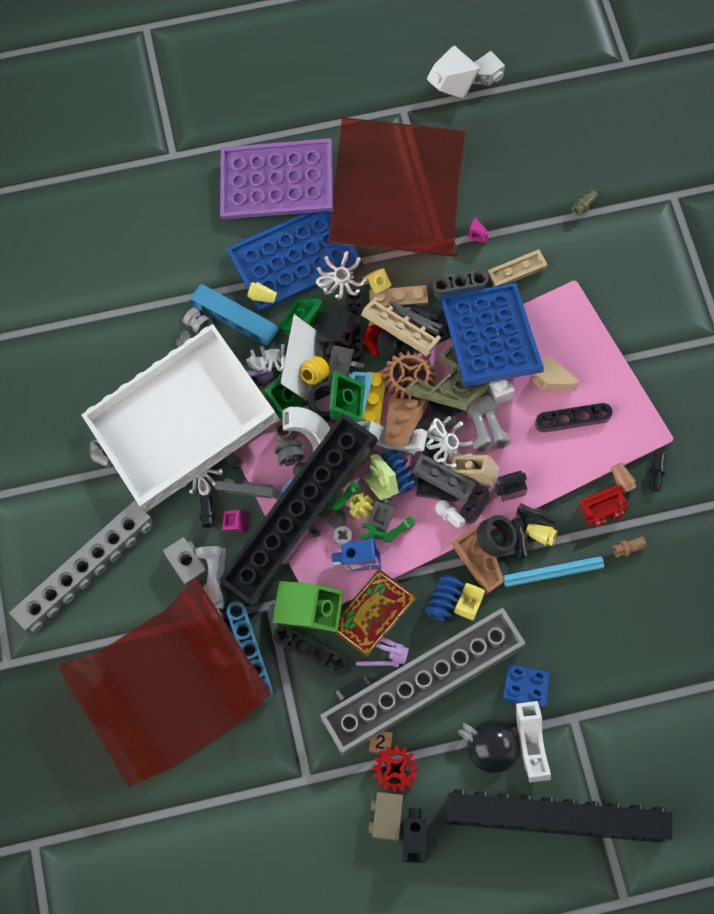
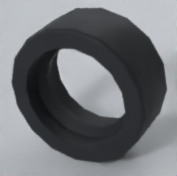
[308,381,333,422]
[477,515,517,556]

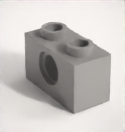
[163,537,208,589]

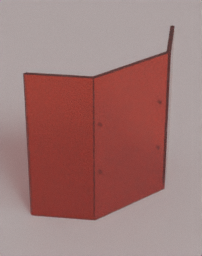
[329,117,465,257]
[57,578,271,787]

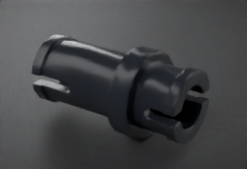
[411,304,441,324]
[199,495,215,528]
[514,526,529,559]

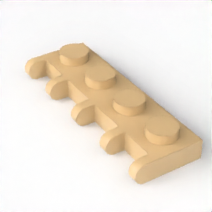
[361,297,441,356]

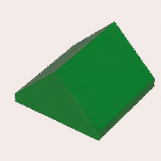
[278,299,323,337]
[329,371,365,422]
[263,372,307,421]

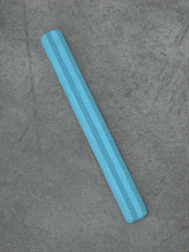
[503,556,604,587]

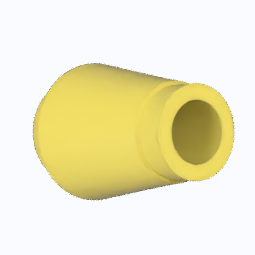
[247,282,277,304]
[525,523,558,546]

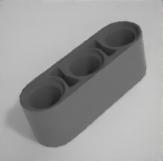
[433,270,488,300]

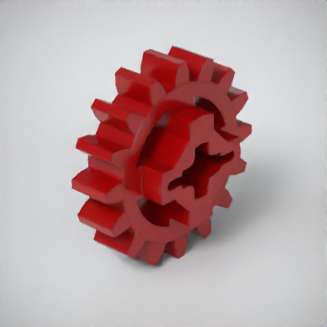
[372,745,419,794]

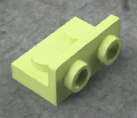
[363,453,399,500]

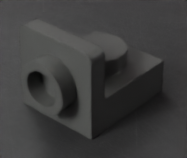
[368,498,397,531]

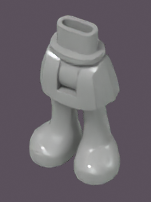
[467,391,511,453]
[195,546,228,620]

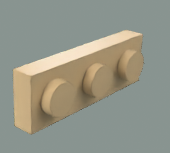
[487,249,547,287]
[369,285,428,308]

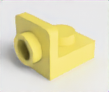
[362,268,391,294]

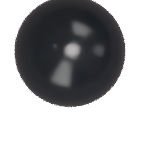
[467,721,518,773]

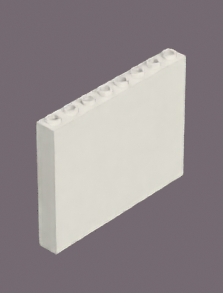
[82,324,280,512]

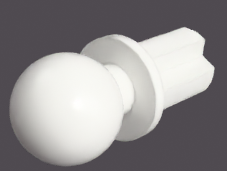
[435,500,466,529]

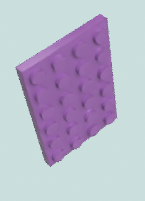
[220,138,333,220]

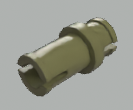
[571,189,598,216]

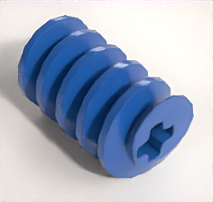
[381,450,419,495]
[425,575,465,622]

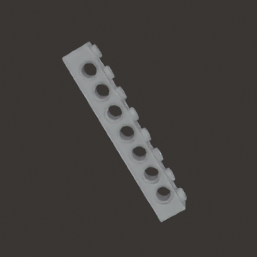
[9,501,153,635]

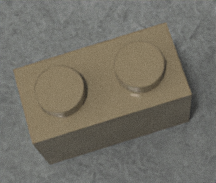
[368,792,403,842]

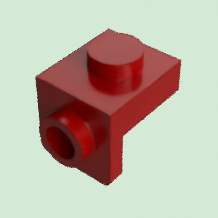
[363,325,383,357]

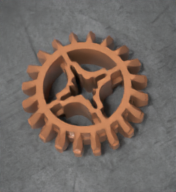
[383,350,436,400]

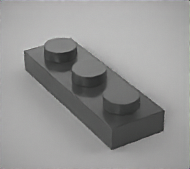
[411,454,475,502]
[215,479,279,500]

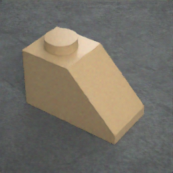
[531,355,579,391]
[450,455,500,485]

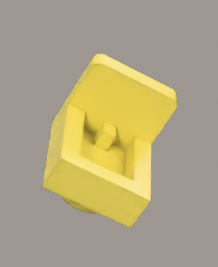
[454,583,485,620]

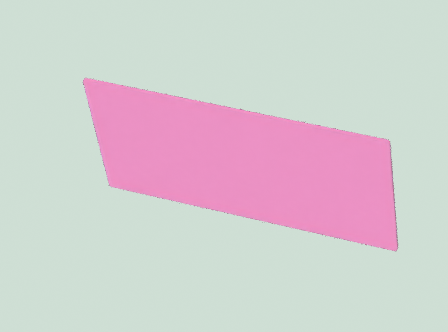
[234,281,673,605]

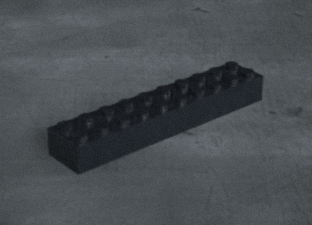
[219,413,379,606]
[445,789,673,843]

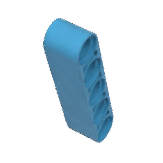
[189,284,279,346]
[227,601,273,703]

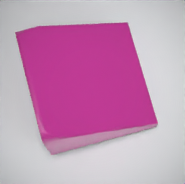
[469,218,489,244]
[222,509,249,533]

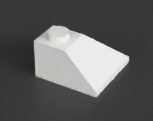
[427,46,481,99]

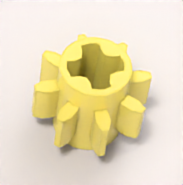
[348,493,373,520]

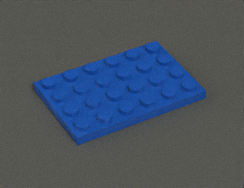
[227,211,363,313]
[441,283,544,387]

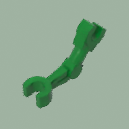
[328,480,361,511]
[359,516,415,543]

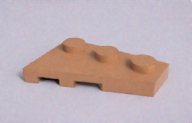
[384,398,427,446]
[450,520,504,594]

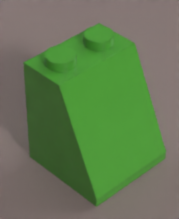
[273,581,344,632]

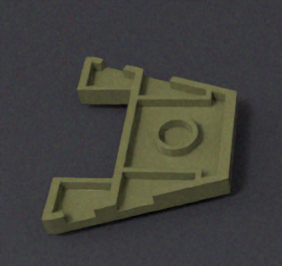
[406,346,490,411]

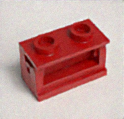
[579,485,629,527]

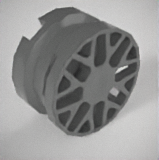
[274,440,305,466]

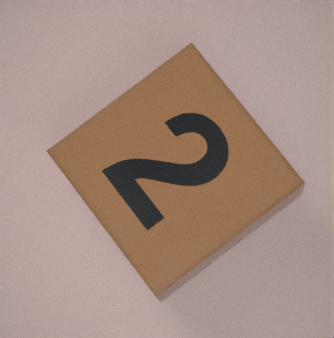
[369,732,393,754]

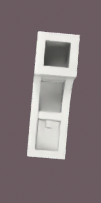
[283,407,330,452]
[357,421,427,455]
[516,701,551,783]

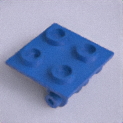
[502,664,550,708]

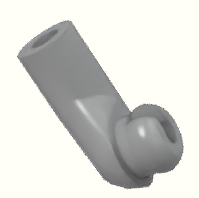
[90,440,112,467]

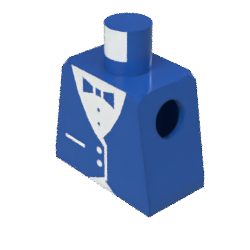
[331,539,381,572]

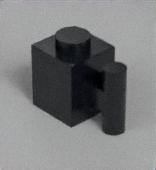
[494,470,528,502]

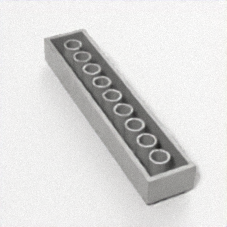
[320,608,526,756]

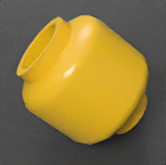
[300,356,329,385]

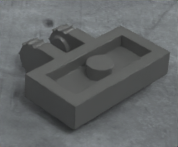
[325,345,365,382]

